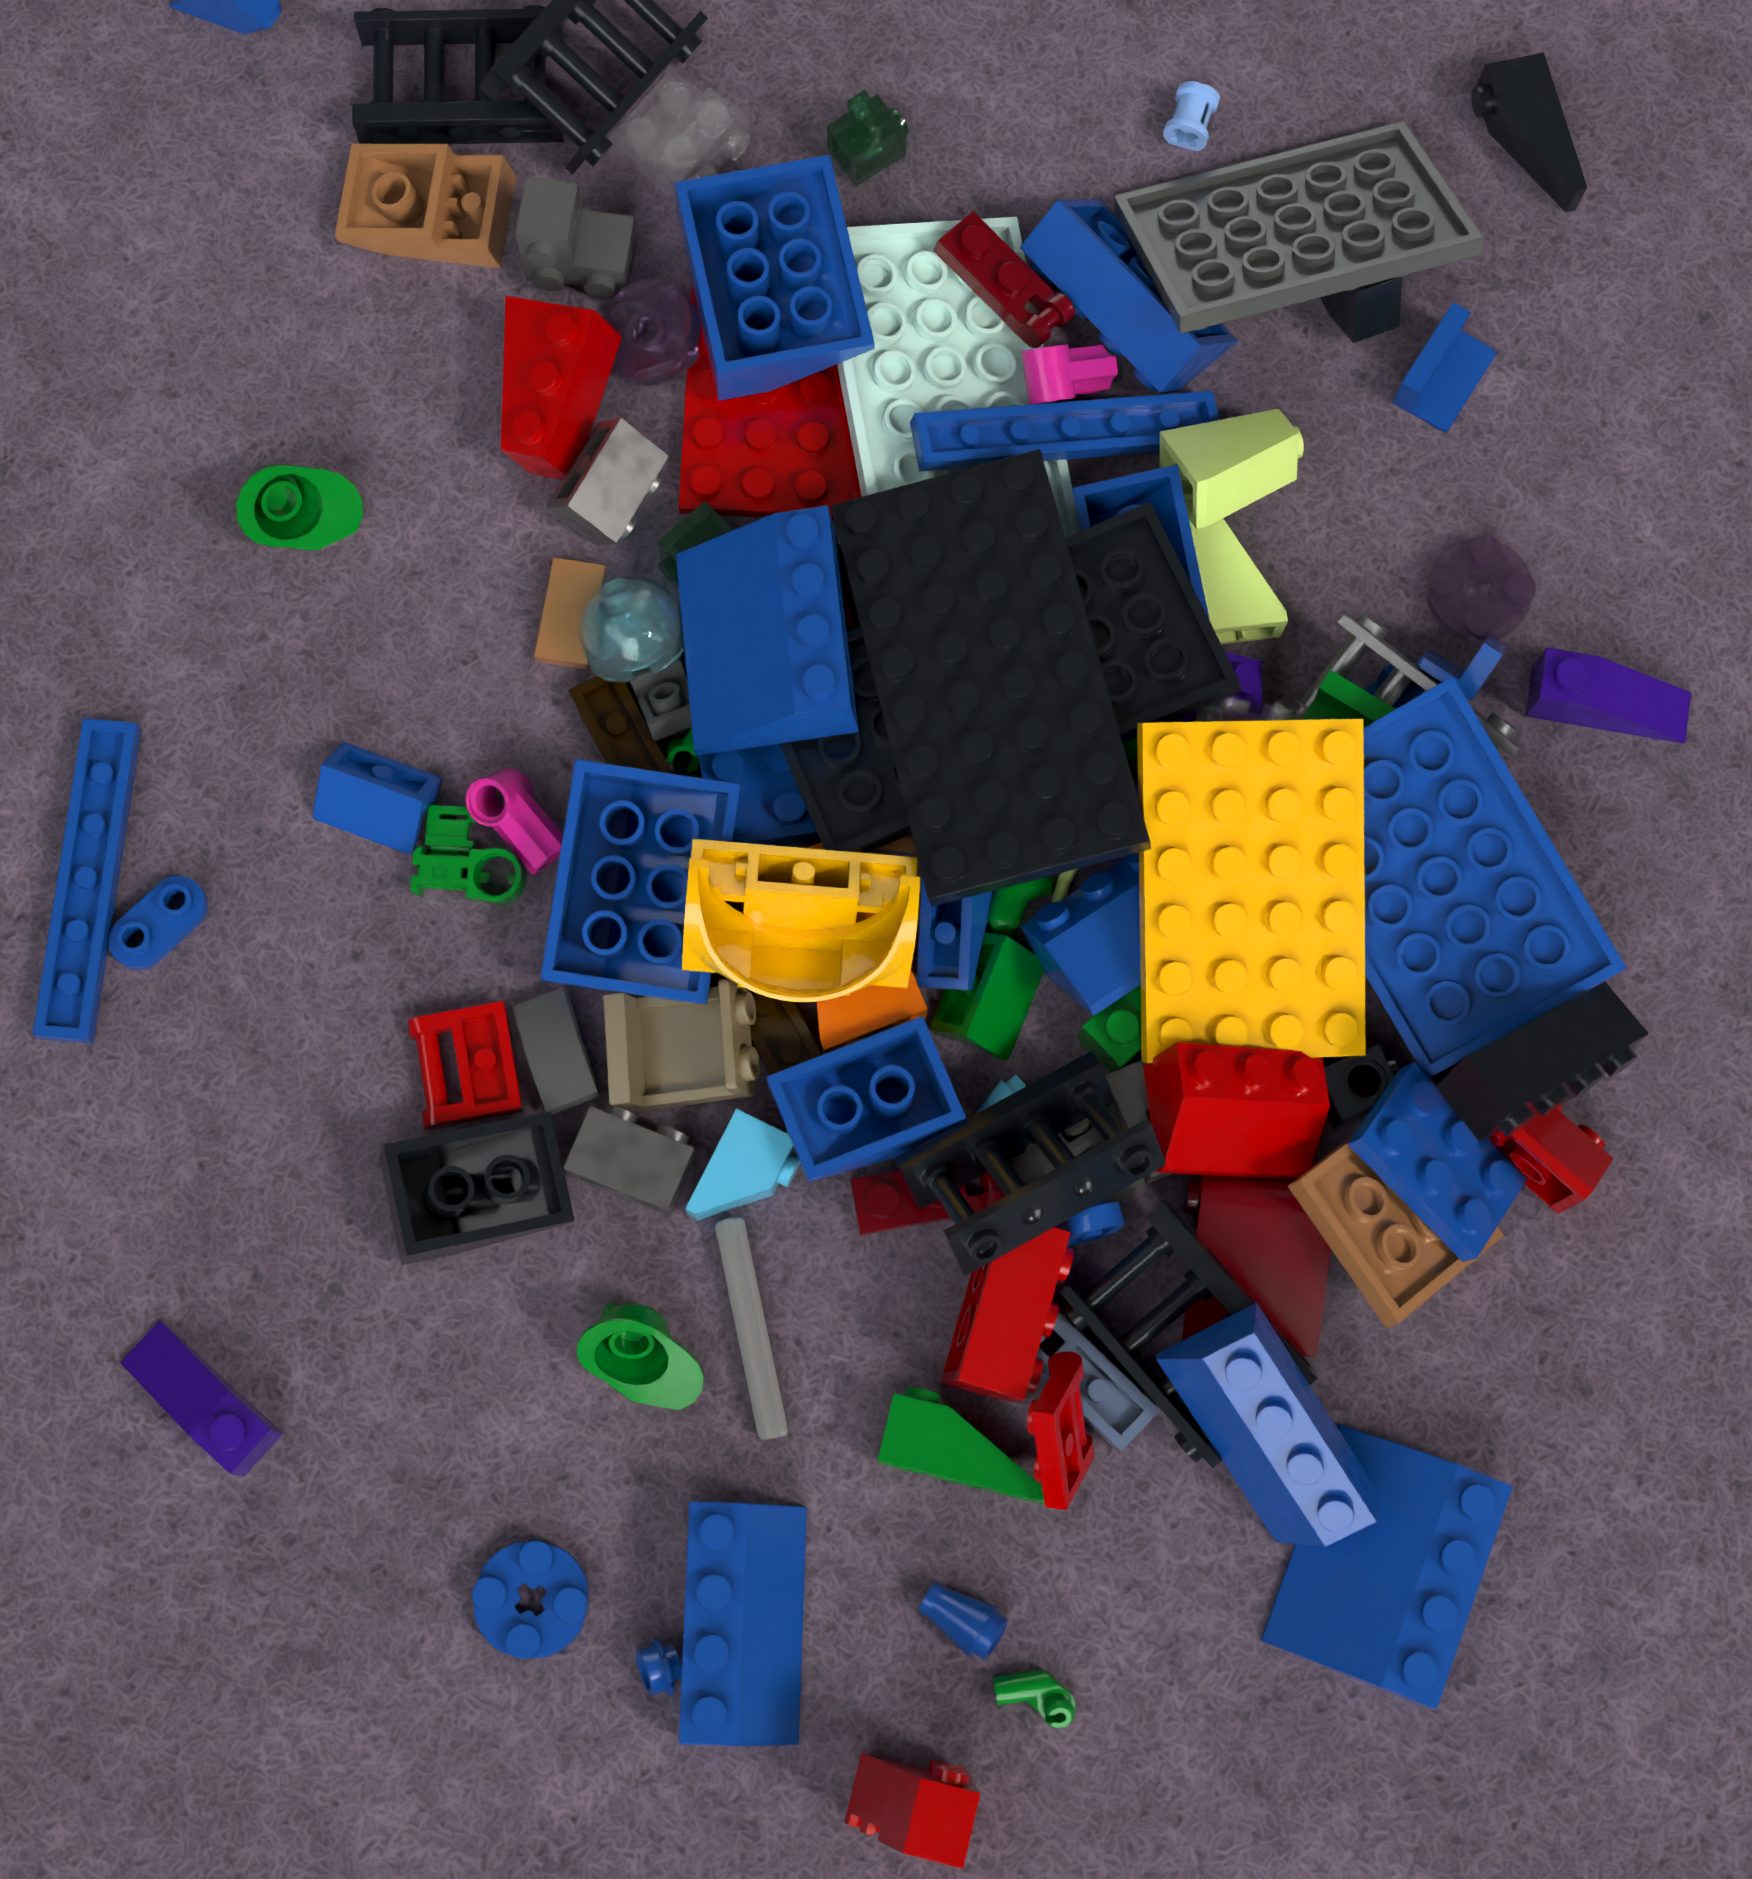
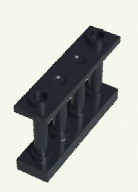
[478,0,708,174]
[352,5,563,144]
[894,1051,1166,1276]
[1060,1199,1318,1469]

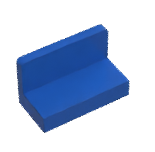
[1392,302,1496,432]
[1416,636,1507,701]
[313,742,443,854]

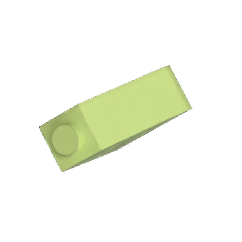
[1160,409,1304,529]
[1189,518,1288,644]

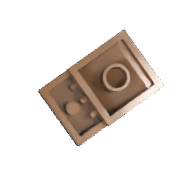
[334,144,516,268]

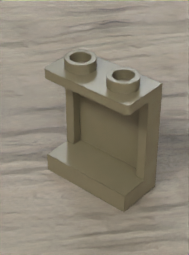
[603,978,760,1112]

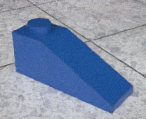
[917,876,994,990]

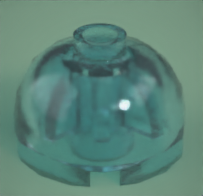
[578,578,685,682]

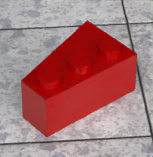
[500,296,622,480]
[844,1752,981,1869]

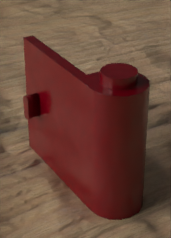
[1182,1175,1331,1358]

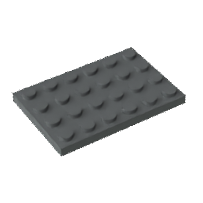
[1114,121,1484,334]

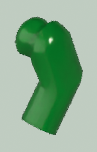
[987,876,1052,937]
[992,1669,1076,1729]

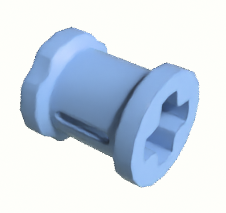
[1163,81,1220,151]

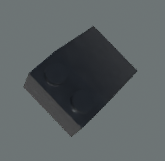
[379,1112,575,1265]

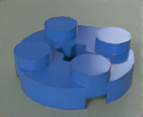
[472,1541,589,1659]

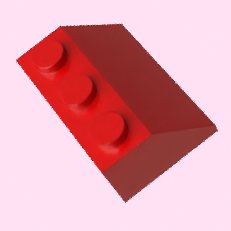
[1143,1042,1330,1180]
[1488,1105,1614,1214]
[940,1227,1074,1402]

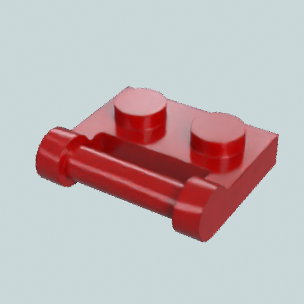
[407,1001,524,1130]
[1027,1351,1095,1510]

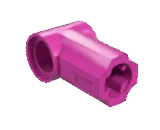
[1021,344,1118,404]
[465,768,563,875]

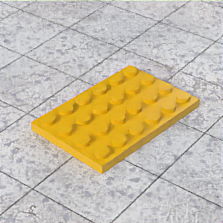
[1137,719,1366,1063]

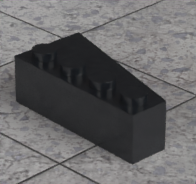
[1436,981,1649,1142]

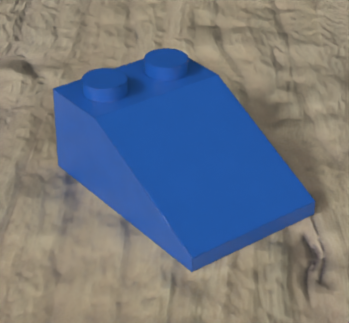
[766,1016,966,1182]

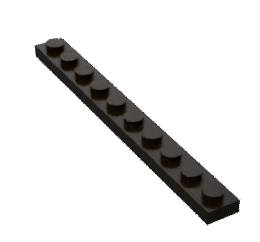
[568,667,822,1076]

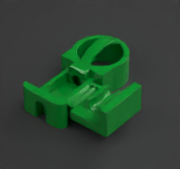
[410,805,527,905]

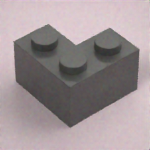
[515,176,638,298]

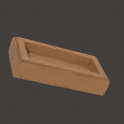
[534,557,607,670]

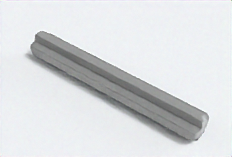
[715,1217,788,1440]

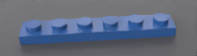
[910,391,1219,472]
[32,718,142,1044]

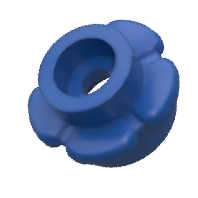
[636,1639,682,1696]

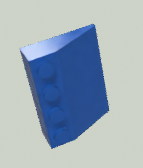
[675,155,875,401]
[676,505,859,756]
[540,759,741,1005]
[1261,1424,1513,1710]

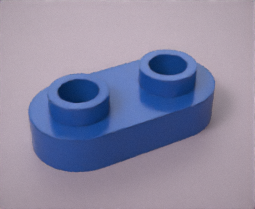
[108,876,208,970]
[1055,1199,1125,1247]

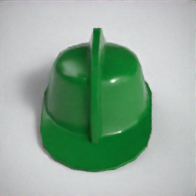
[235,463,363,551]
[577,1301,704,1410]

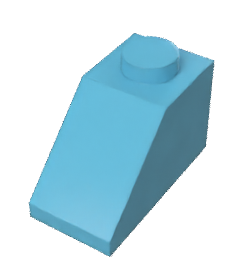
[685,1109,800,1221]

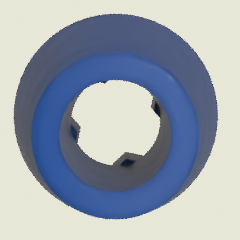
[919,1582,1009,1660]

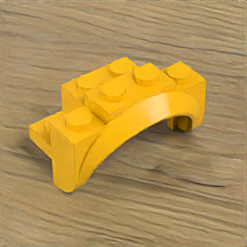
[682,839,920,1002]

